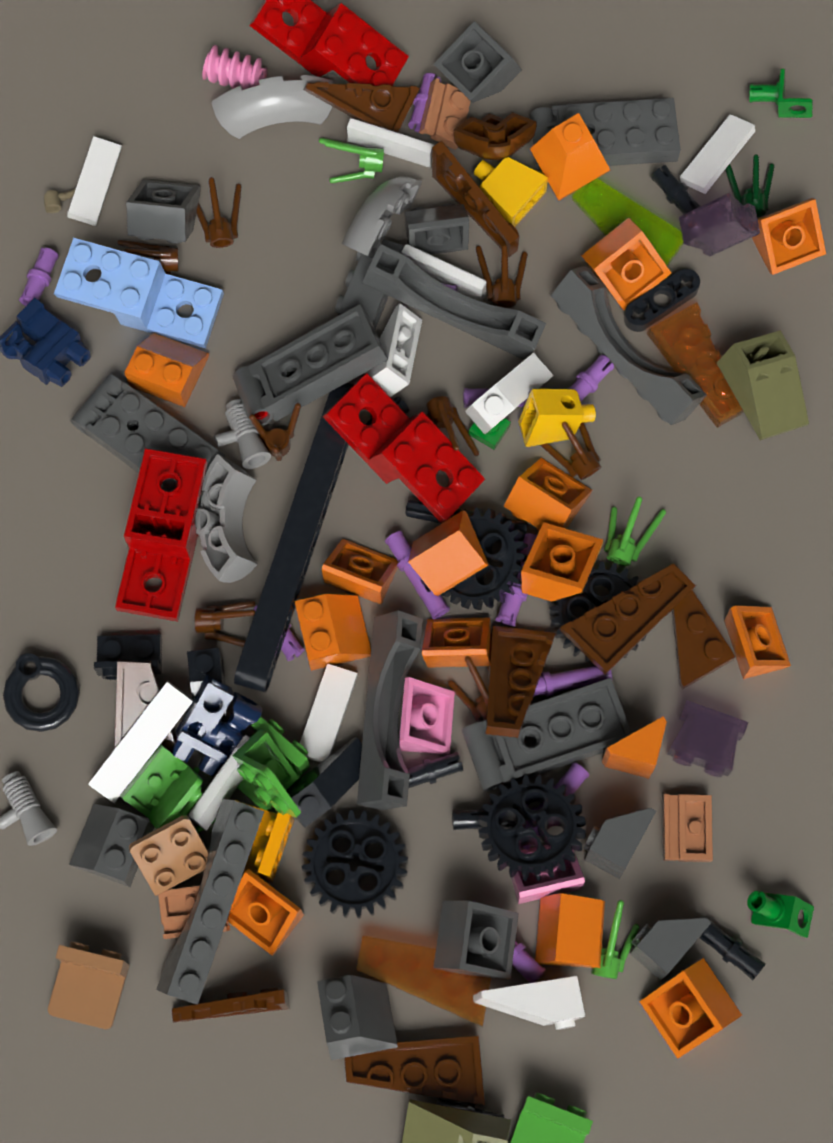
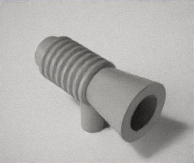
[214,399,271,469]
[0,771,57,846]

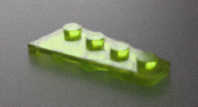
[572,178,688,267]

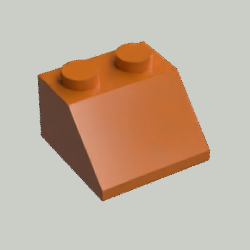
[581,218,672,311]
[124,333,209,407]
[503,458,593,531]
[521,522,603,602]
[295,594,371,671]
[639,958,742,1059]

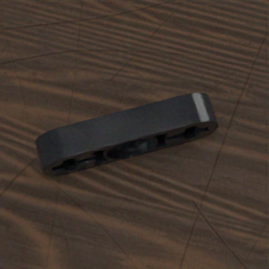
[624,269,700,332]

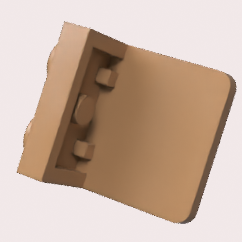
[129,816,209,896]
[48,941,130,1030]

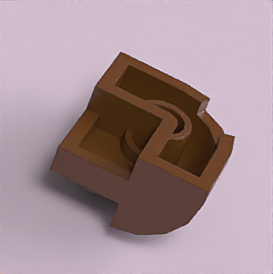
[454,112,537,161]

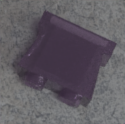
[679,193,760,257]
[667,700,749,778]

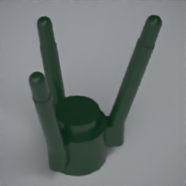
[725,154,774,218]

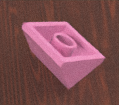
[399,677,455,755]
[511,845,585,904]

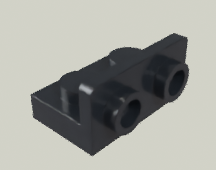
[94,634,162,680]

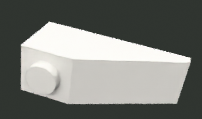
[365,303,422,397]
[465,352,554,434]
[473,976,585,1030]

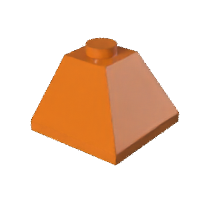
[530,113,611,201]

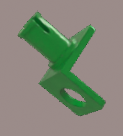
[749,69,813,118]
[747,891,814,938]

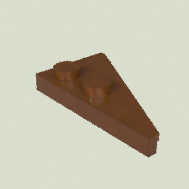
[303,82,420,133]
[672,565,736,690]
[172,988,290,1023]

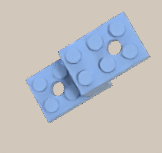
[54,237,224,349]

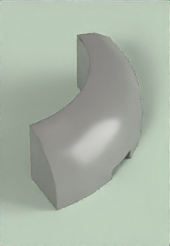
[212,75,334,139]
[342,176,422,258]
[195,454,258,583]

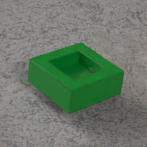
[469,418,511,450]

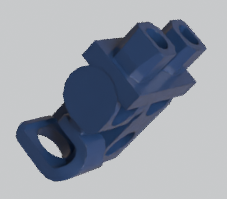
[0,298,91,387]
[172,674,262,776]

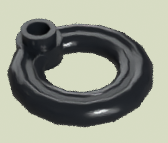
[3,653,80,732]

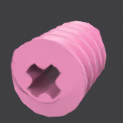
[202,45,267,90]

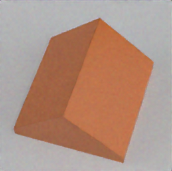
[752,198,826,275]
[408,510,489,596]
[321,539,399,605]
[724,605,791,679]
[422,617,491,668]
[602,716,667,779]
[228,869,304,956]
[535,893,605,968]

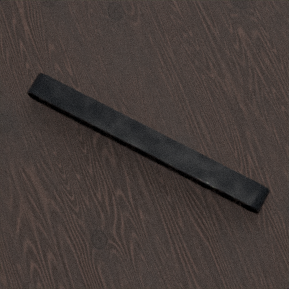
[234,383,354,693]

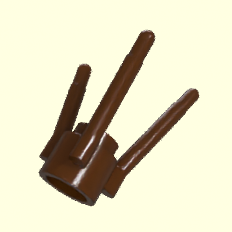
[196,177,241,248]
[117,240,178,275]
[476,244,528,308]
[426,396,479,456]
[249,403,301,461]
[540,422,601,480]
[195,601,256,647]
[448,656,489,721]

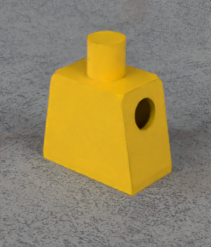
[474,157,548,227]
[518,389,596,447]

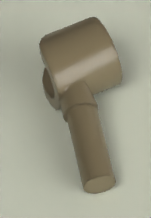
[44,188,76,213]

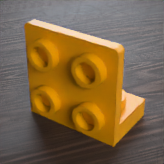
[235,800,294,882]

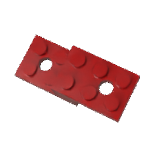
[249,0,409,86]
[322,373,485,523]
[115,448,208,622]

